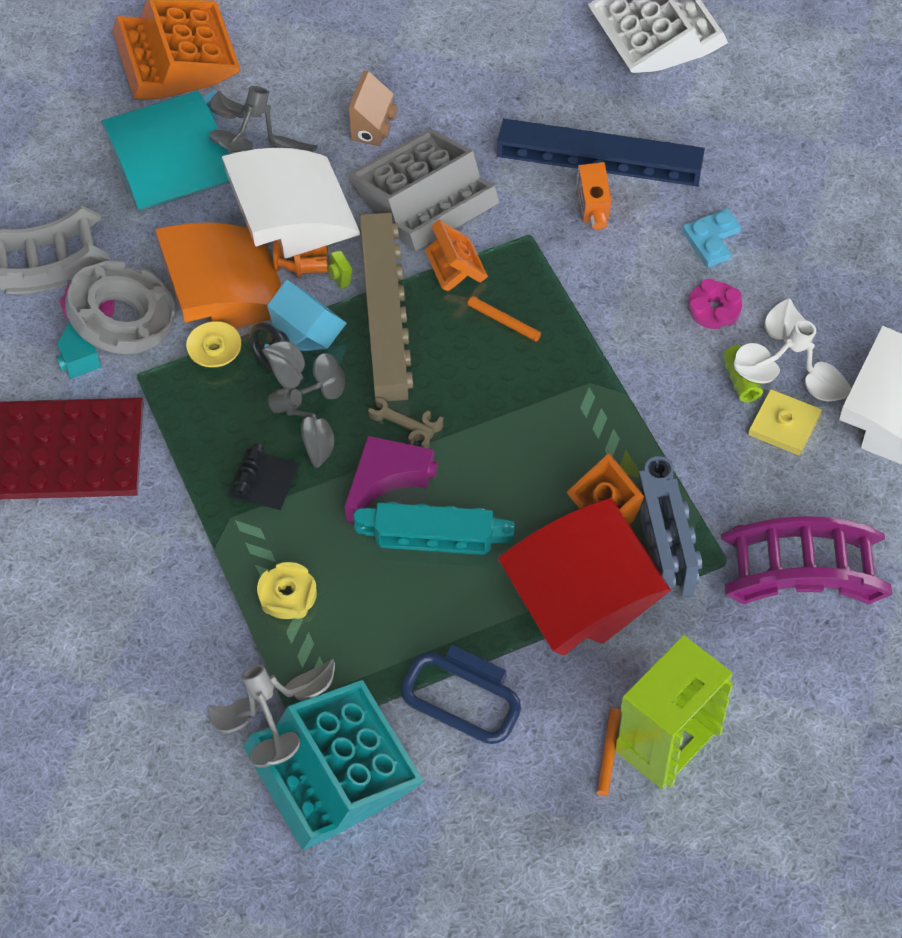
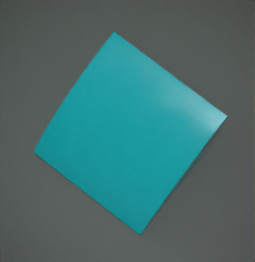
[101,90,230,213]
[243,680,424,851]

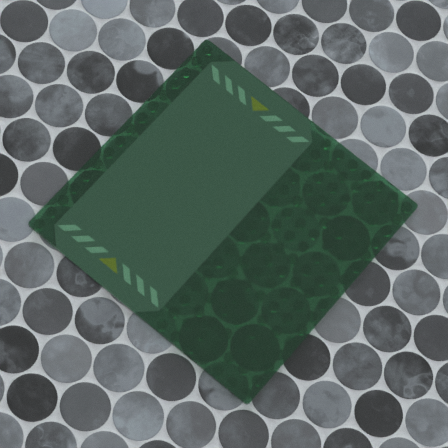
[137,235,727,710]

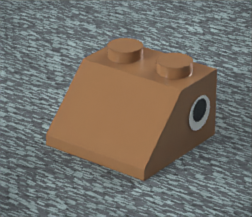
[349,70,397,146]

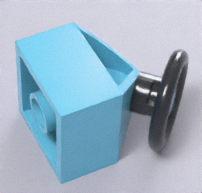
[249,279,347,373]

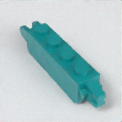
[353,502,514,555]

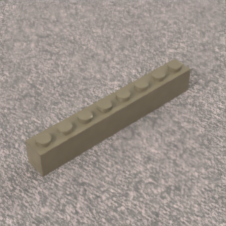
[360,212,413,402]

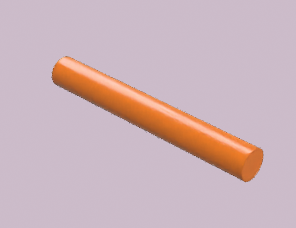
[468,296,541,342]
[596,708,621,796]

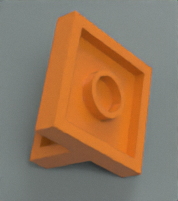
[424,220,488,292]

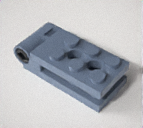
[637,456,702,600]

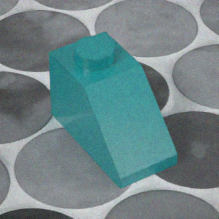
[56,321,101,379]

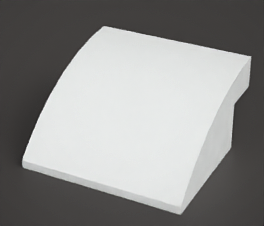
[588,0,728,73]
[222,148,360,258]
[839,326,902,464]

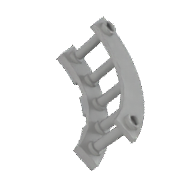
[0,205,110,295]

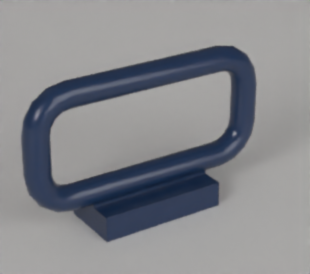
[400,645,521,744]

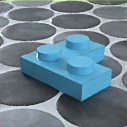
[682,208,741,268]

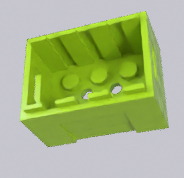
[615,635,733,790]

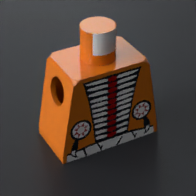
[575,162,611,230]

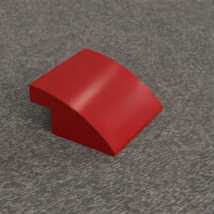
[498,498,671,655]

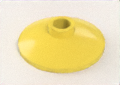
[186,321,241,367]

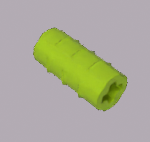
[722,345,763,403]

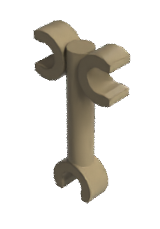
[368,398,443,448]

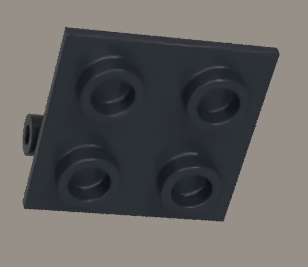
[227,443,300,510]

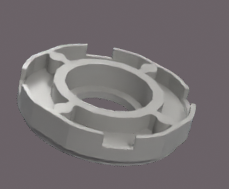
[65,261,175,354]

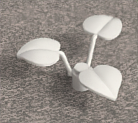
[733,298,852,401]

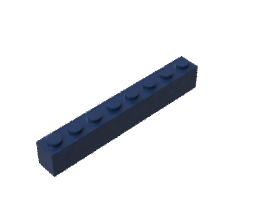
[497,118,705,187]

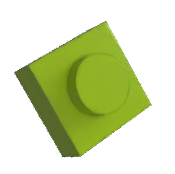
[327,250,352,289]

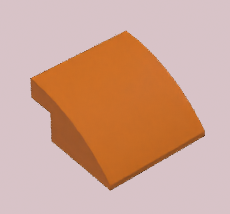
[112,0,241,99]
[155,222,282,329]

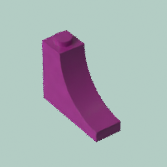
[345,436,438,523]

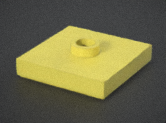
[748,389,822,456]

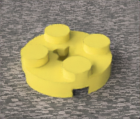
[257,562,317,619]

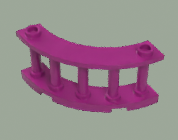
[721,516,892,604]

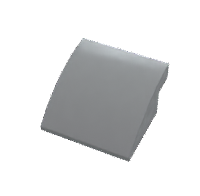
[348,129,499,252]

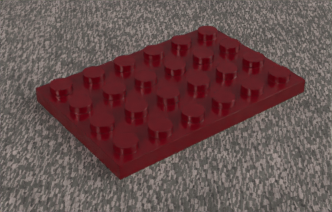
[0,398,144,500]

